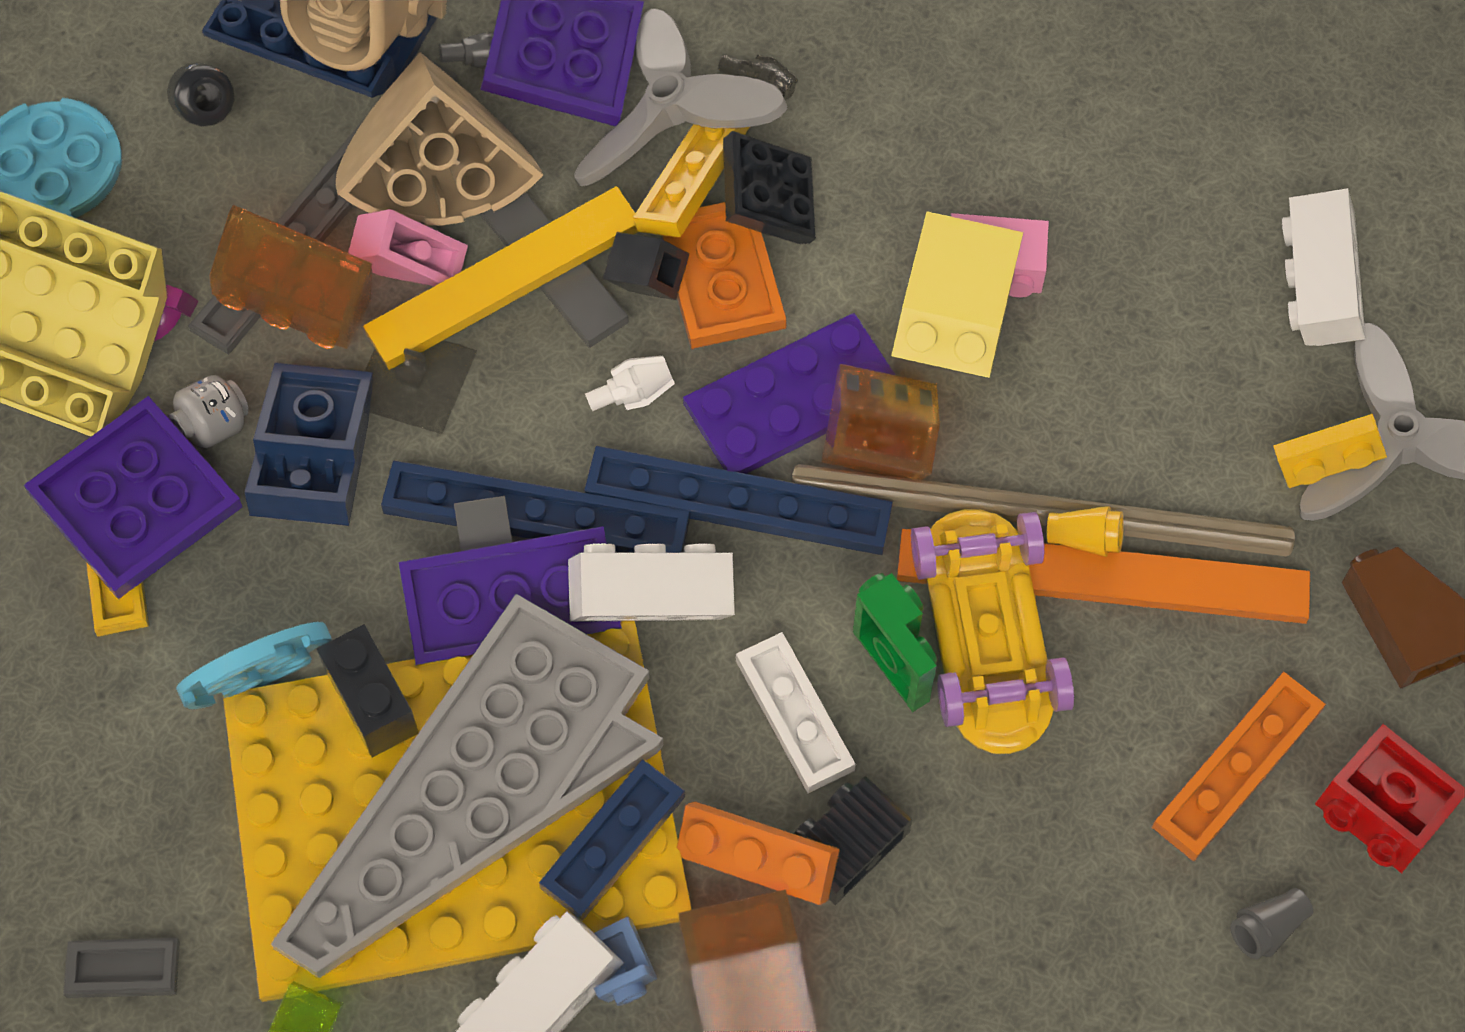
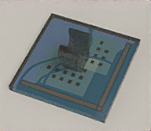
[365,341,477,434]

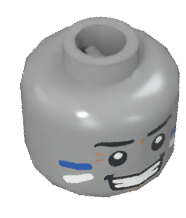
[169,375,248,448]

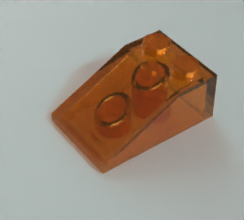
[678,889,817,1032]

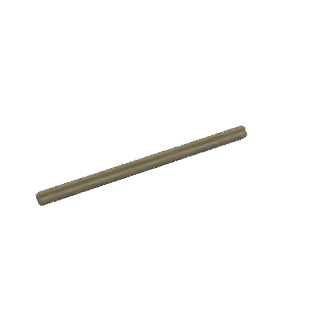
[791,464,1295,557]

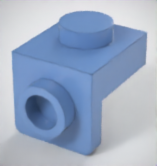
[594,917,658,1006]

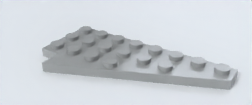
[271,594,663,978]

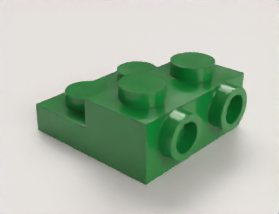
[853,573,937,712]

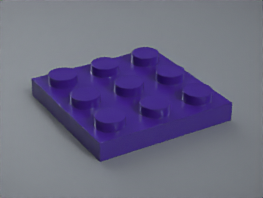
[480,0,644,127]
[24,396,243,599]

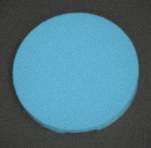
[0,98,122,218]
[176,622,332,709]

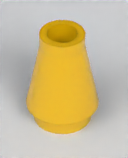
[1047,506,1124,557]

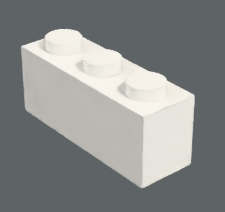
[1282,188,1366,346]
[568,544,735,621]
[456,912,624,1032]

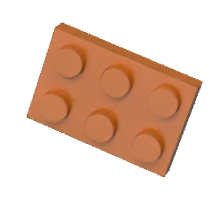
[661,202,786,349]

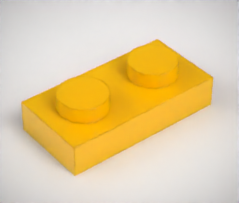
[1273,414,1387,488]

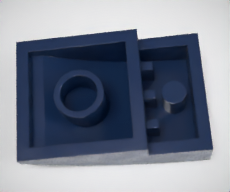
[245,363,373,526]

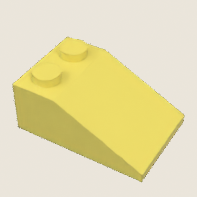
[892,212,1023,378]

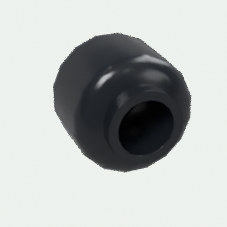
[167,62,235,127]

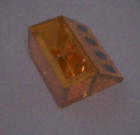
[821,364,940,480]

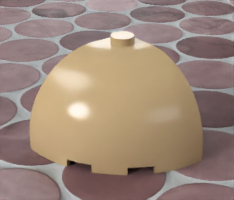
[336,52,543,226]

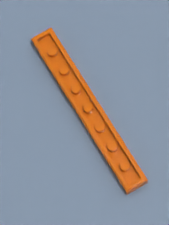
[897,529,1310,624]

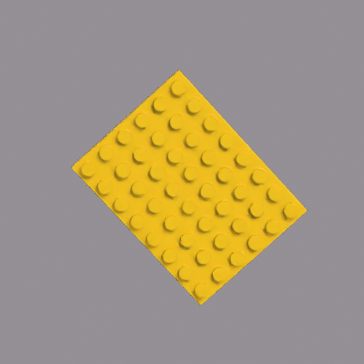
[223,621,693,1002]

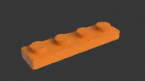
[1152,672,1326,862]

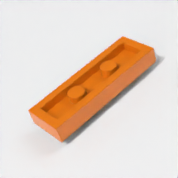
[677,801,839,905]

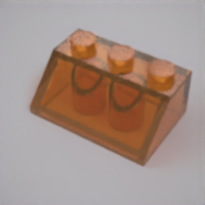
[210,205,372,349]

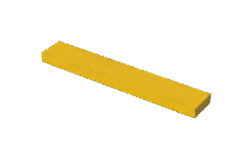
[363,186,638,370]

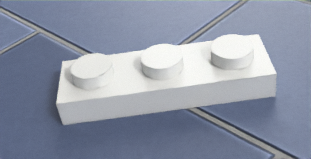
[736,632,856,793]

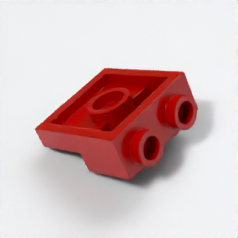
[1315,724,1465,873]

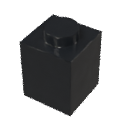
[603,232,690,300]

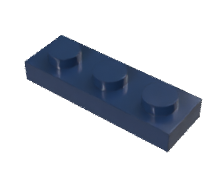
[539,759,685,921]

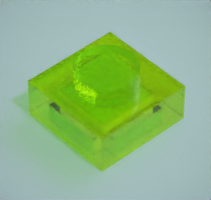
[268,981,344,1032]

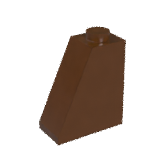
[1342,547,1465,689]

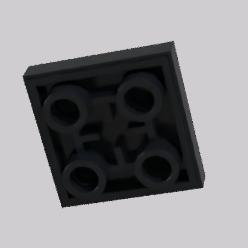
[723,131,816,244]

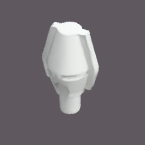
[585,355,675,411]

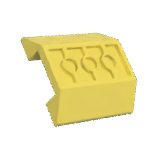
[0,191,167,436]

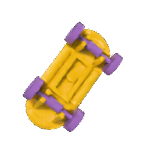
[911,509,1074,754]

